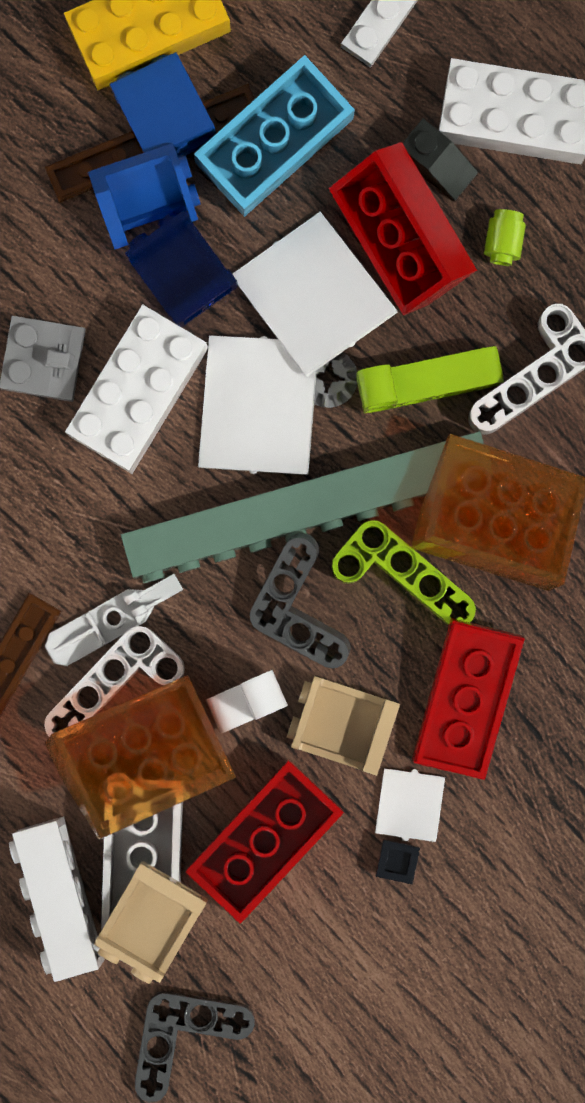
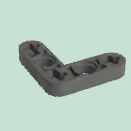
[250,533,351,668]
[135,991,255,1102]

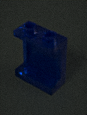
[125,210,238,328]

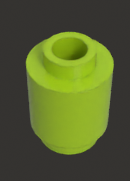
[484,209,526,266]

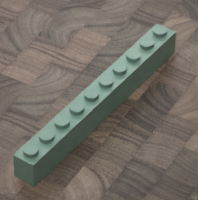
[121,431,493,584]

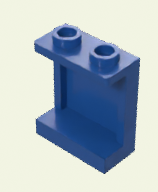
[110,52,216,157]
[88,143,201,249]

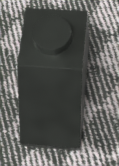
[403,118,478,202]

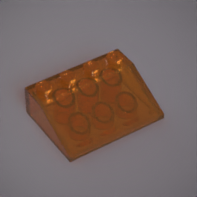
[411,434,585,591]
[45,675,236,840]

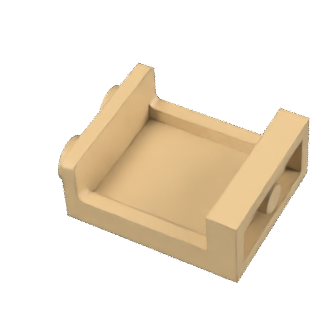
[286,676,400,776]
[94,861,208,984]

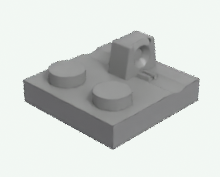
[0,316,86,402]

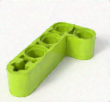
[356,346,505,413]
[332,520,476,625]

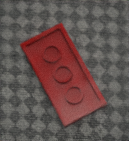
[412,618,525,780]

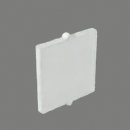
[375,768,445,842]

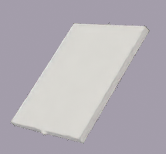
[231,212,397,377]
[198,336,317,475]

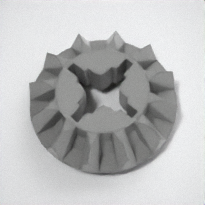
[314,352,357,408]

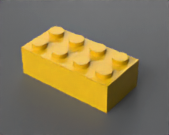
[64,0,231,91]

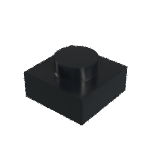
[375,839,420,885]

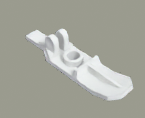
[45,574,183,666]

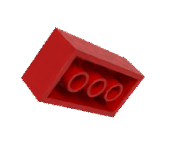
[328,142,477,316]
[185,759,344,924]

